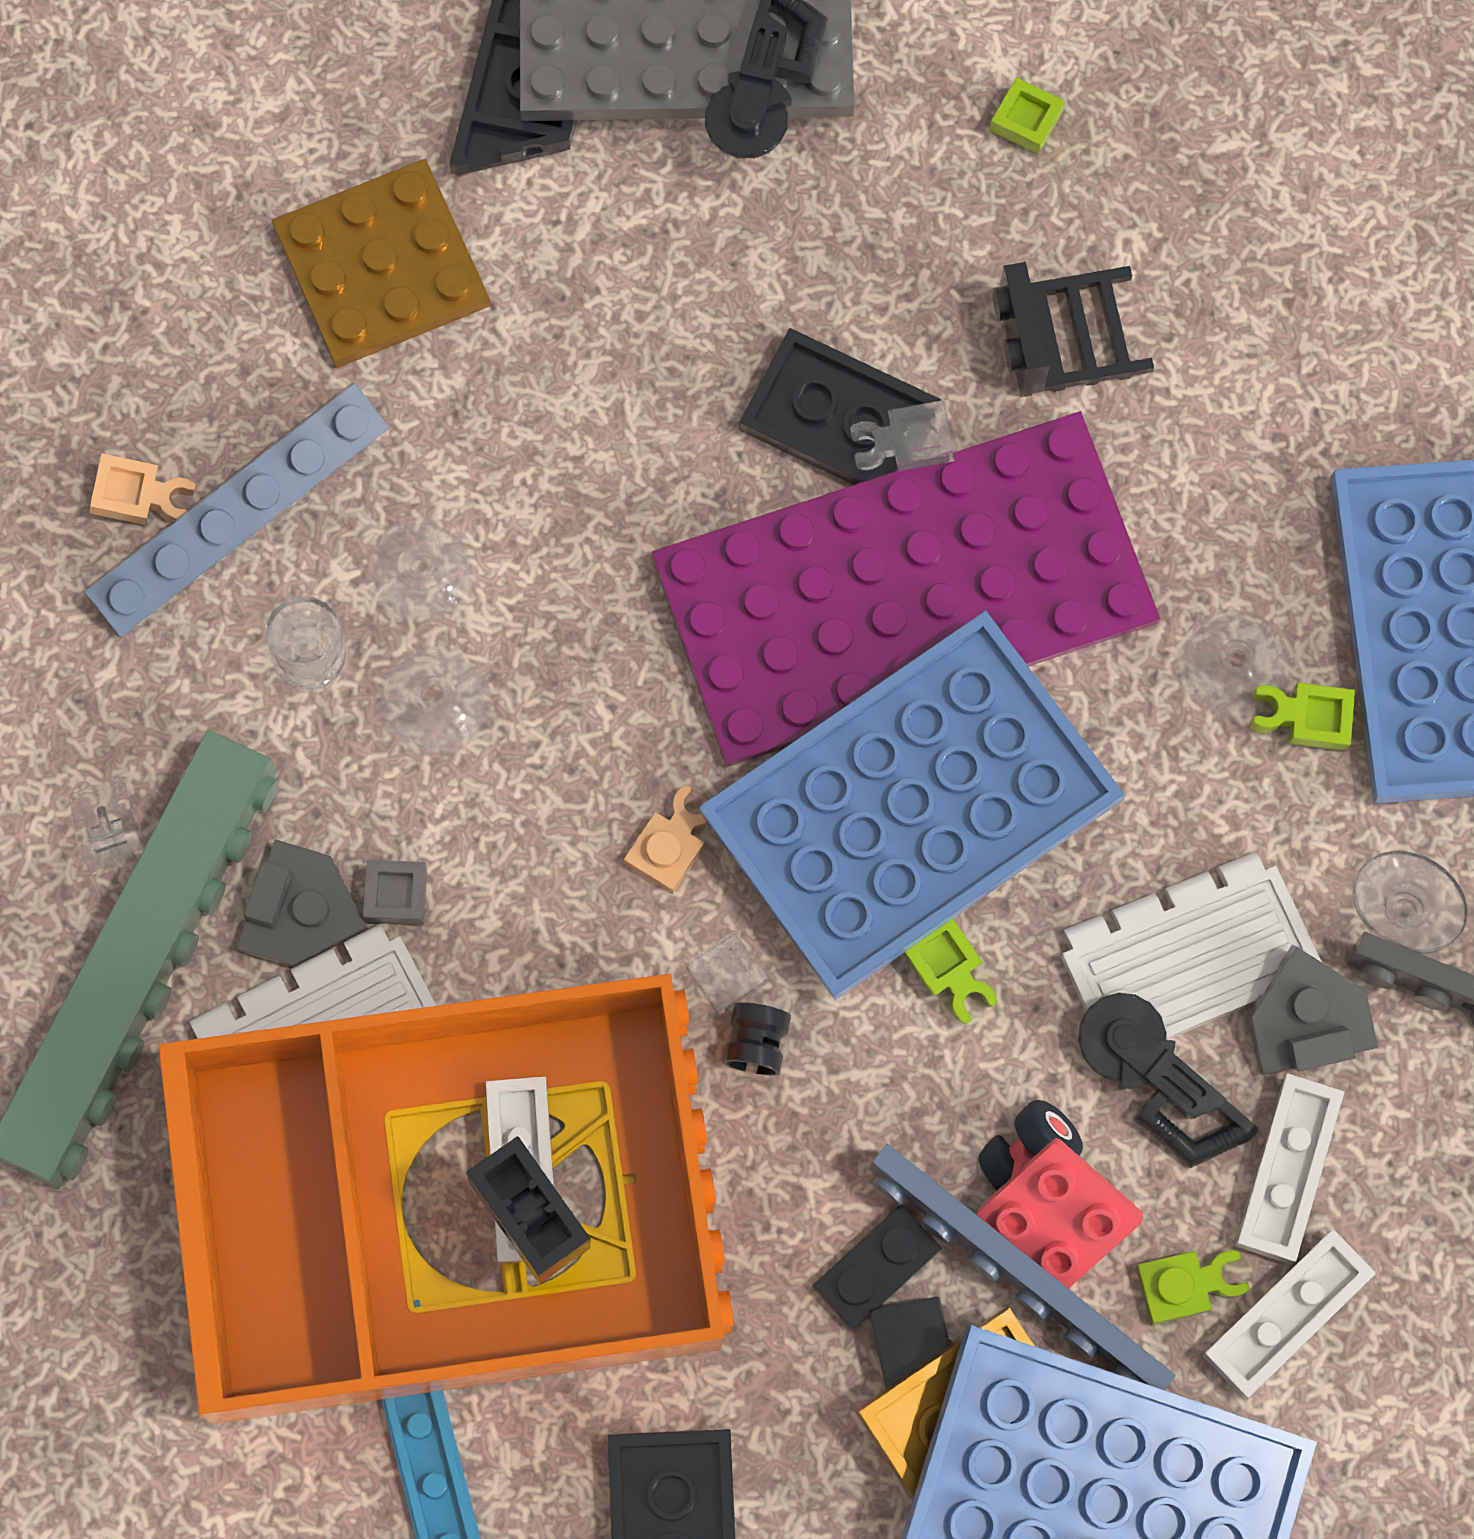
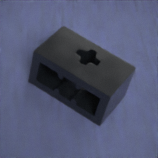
[466,1136,591,1284]

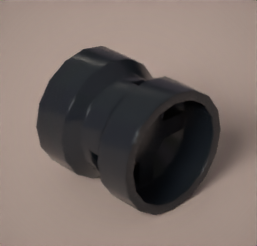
[722,1002,791,1076]

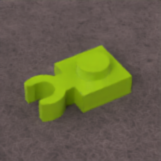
[1249,682,1355,751]
[903,919,998,1024]
[1136,1250,1250,1326]

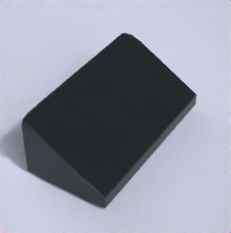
[870,1296,950,1389]

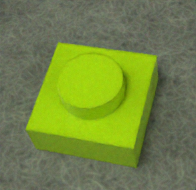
[989,77,1065,155]

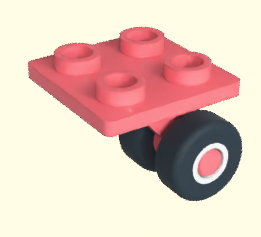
[976,1100,1143,1289]

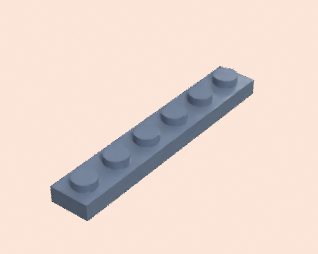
[82,383,389,637]
[869,1143,1176,1390]

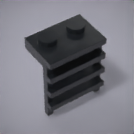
[993,262,1154,397]

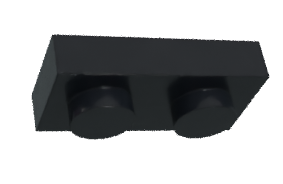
[812,1204,942,1332]

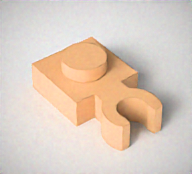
[89,453,196,525]
[624,784,709,894]

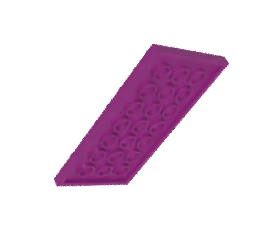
[652,411,1161,768]

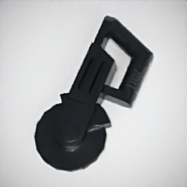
[705,0,828,159]
[1078,993,1259,1169]

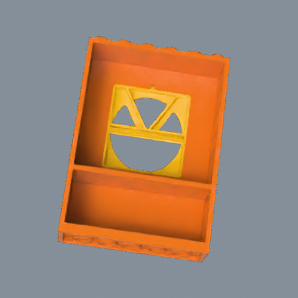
[159,973,734,1425]

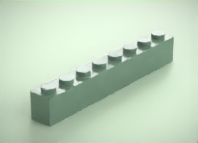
[0,729,279,1190]

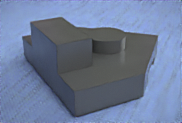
[237,839,368,968]
[1247,944,1378,1075]

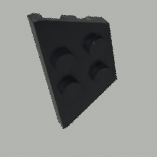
[449,0,577,175]

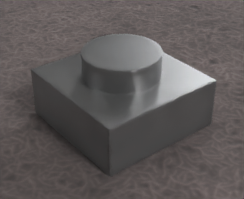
[363,860,427,925]

